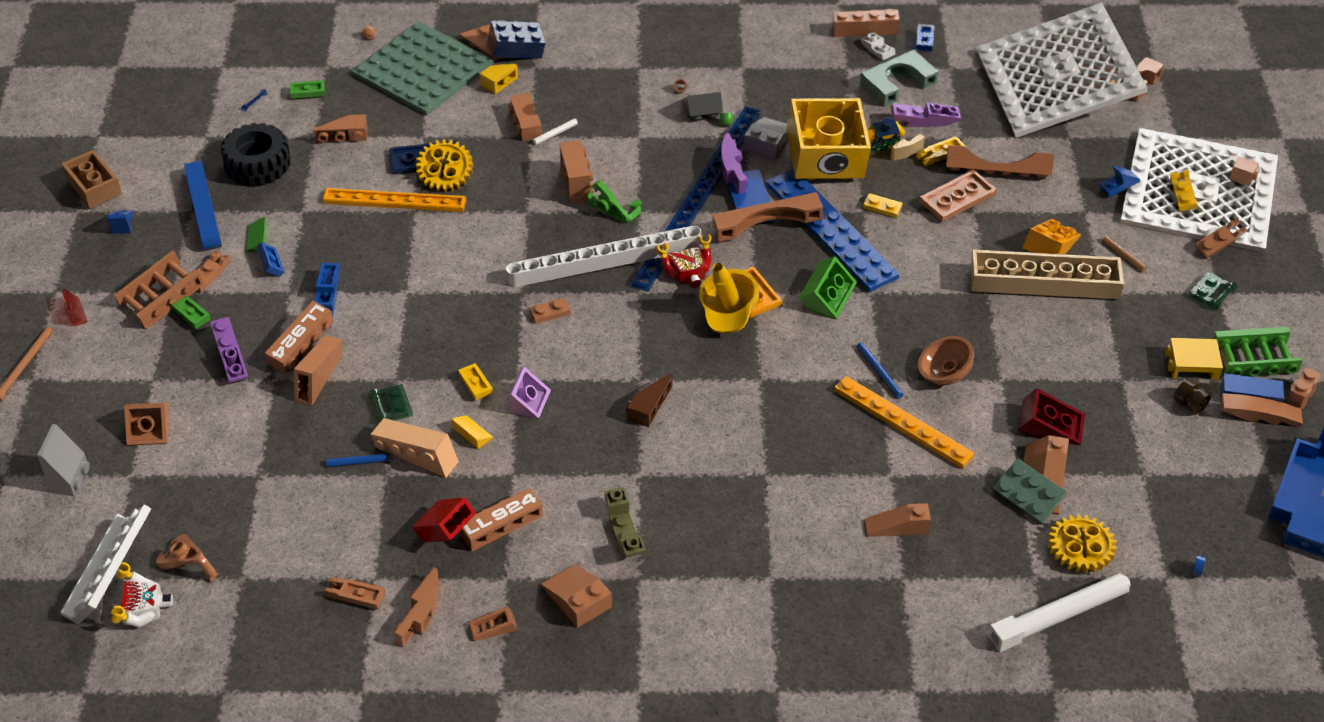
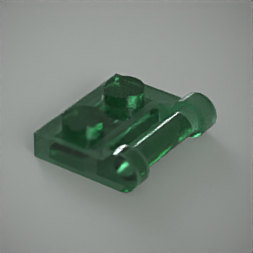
[1189,272,1237,310]
[369,384,413,423]

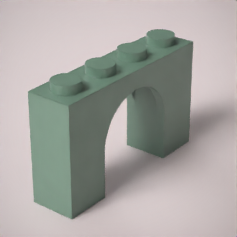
[860,50,939,107]

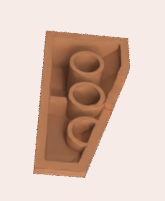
[1024,436,1069,515]

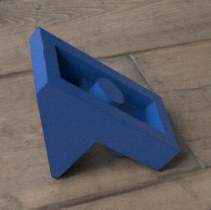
[1100,165,1141,197]
[107,210,134,234]

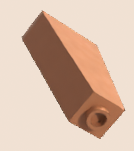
[294,335,342,406]

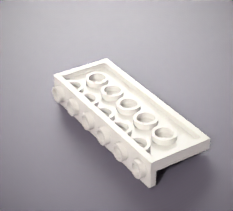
[60,504,151,624]

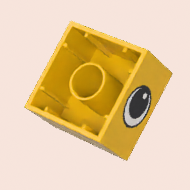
[786,98,871,180]

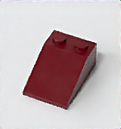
[1019,388,1085,445]

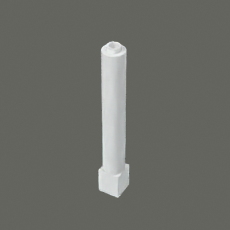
[988,573,1131,652]

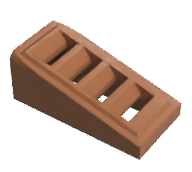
[468,606,517,641]

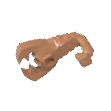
[156,534,218,582]

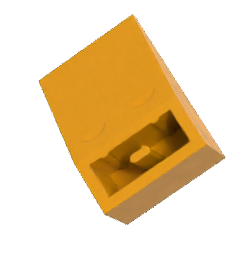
[1023,219,1081,254]

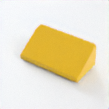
[451,415,493,449]

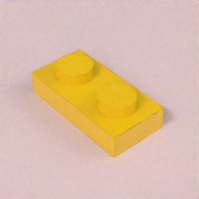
[863,193,903,219]
[458,363,493,401]

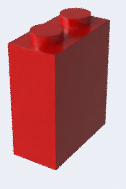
[412,497,476,543]

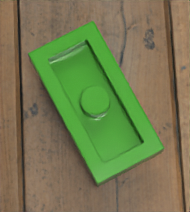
[290,80,325,99]
[172,296,211,329]

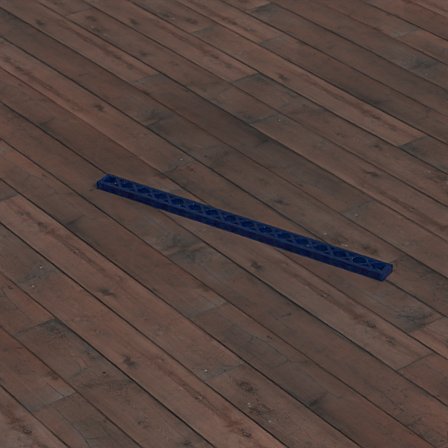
[632,106,761,292]

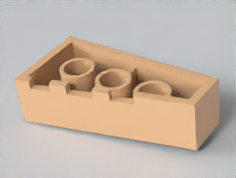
[371,418,459,478]

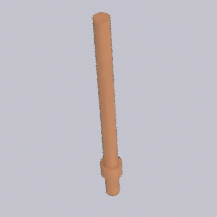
[0,327,53,403]

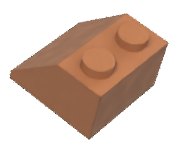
[124,402,170,445]

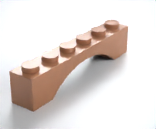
[945,145,1054,178]
[713,192,823,242]

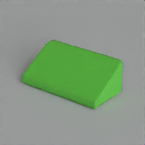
[247,217,267,252]

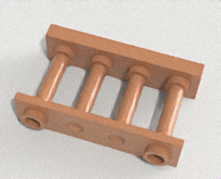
[114,250,204,329]

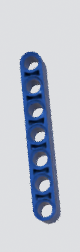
[184,161,222,250]

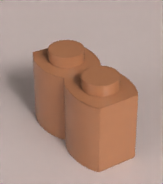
[1286,367,1320,410]

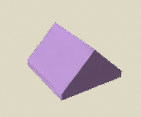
[509,366,551,419]

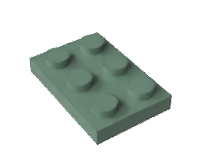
[993,458,1067,524]

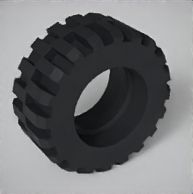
[221,123,291,186]

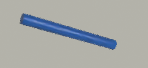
[857,342,903,399]

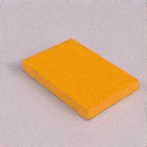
[745,266,783,318]

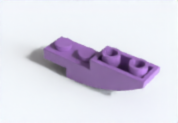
[890,103,961,127]
[721,133,748,194]
[210,317,248,383]

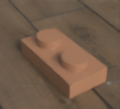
[529,297,571,324]

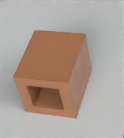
[1229,156,1260,186]

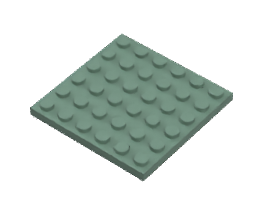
[352,21,493,115]

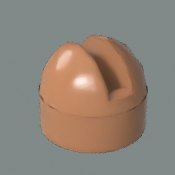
[362,25,376,40]
[674,79,687,93]

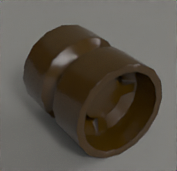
[1173,378,1212,415]

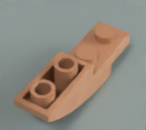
[394,567,439,647]

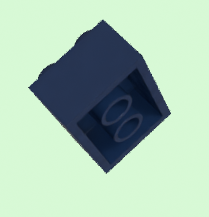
[488,20,546,59]

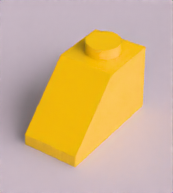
[480,64,518,94]

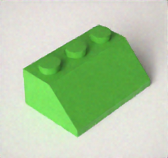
[799,256,857,319]

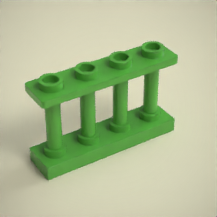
[1213,327,1303,377]

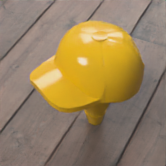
[699,263,759,334]

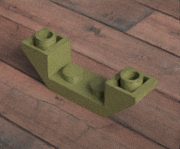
[604,487,646,557]

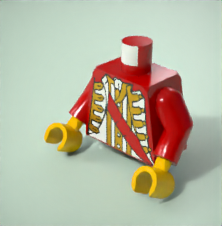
[656,234,712,288]

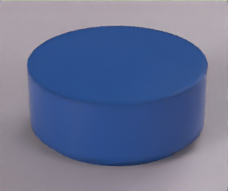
[1192,555,1205,577]

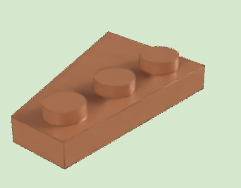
[460,25,505,61]

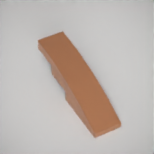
[1221,393,1303,427]

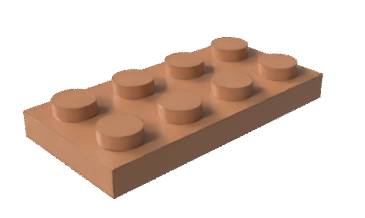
[919,170,997,222]

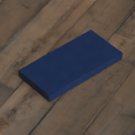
[389,140,459,175]

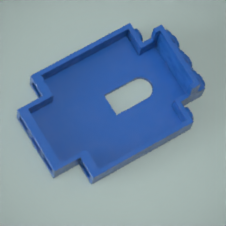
[1268,427,1324,558]

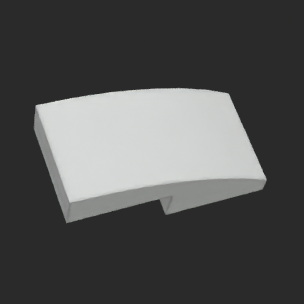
[861,33,895,60]

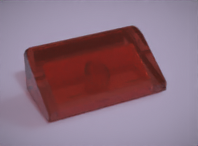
[62,289,88,326]

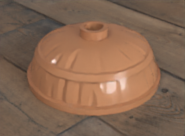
[918,336,974,385]

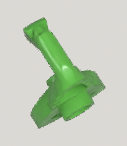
[587,180,642,223]

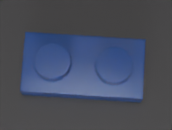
[257,242,285,277]

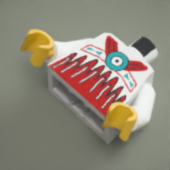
[111,562,173,627]

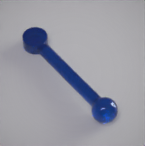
[242,89,267,111]

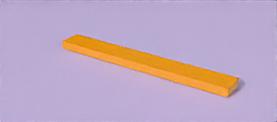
[322,188,466,212]

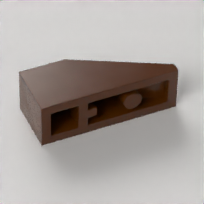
[626,373,673,427]

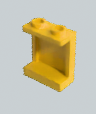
[1165,338,1223,380]

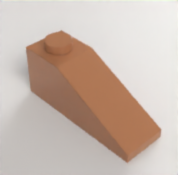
[864,503,931,537]

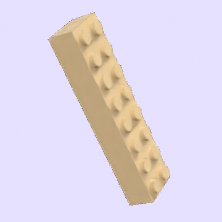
[970,250,1124,299]

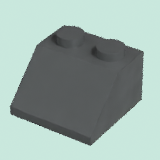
[682,92,723,120]

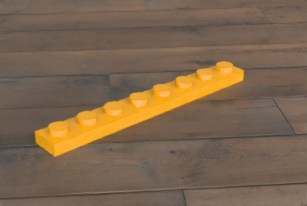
[834,376,975,469]

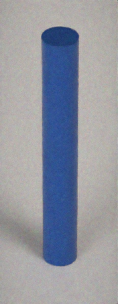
[327,454,388,467]

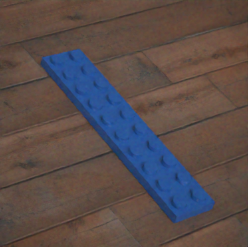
[766,169,900,292]

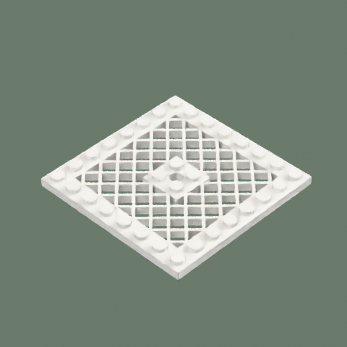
[976,3,1148,137]
[1120,128,1278,253]

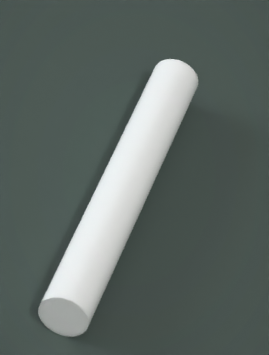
[532,118,578,145]

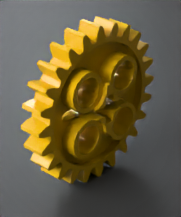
[416,139,473,192]
[1048,514,1117,574]

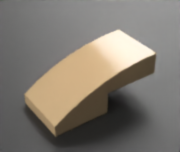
[891,134,925,161]

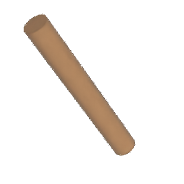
[1102,236,1147,272]

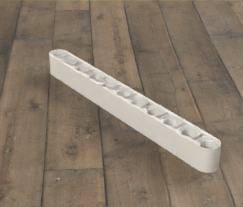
[506,226,702,287]

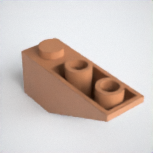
[313,114,368,143]

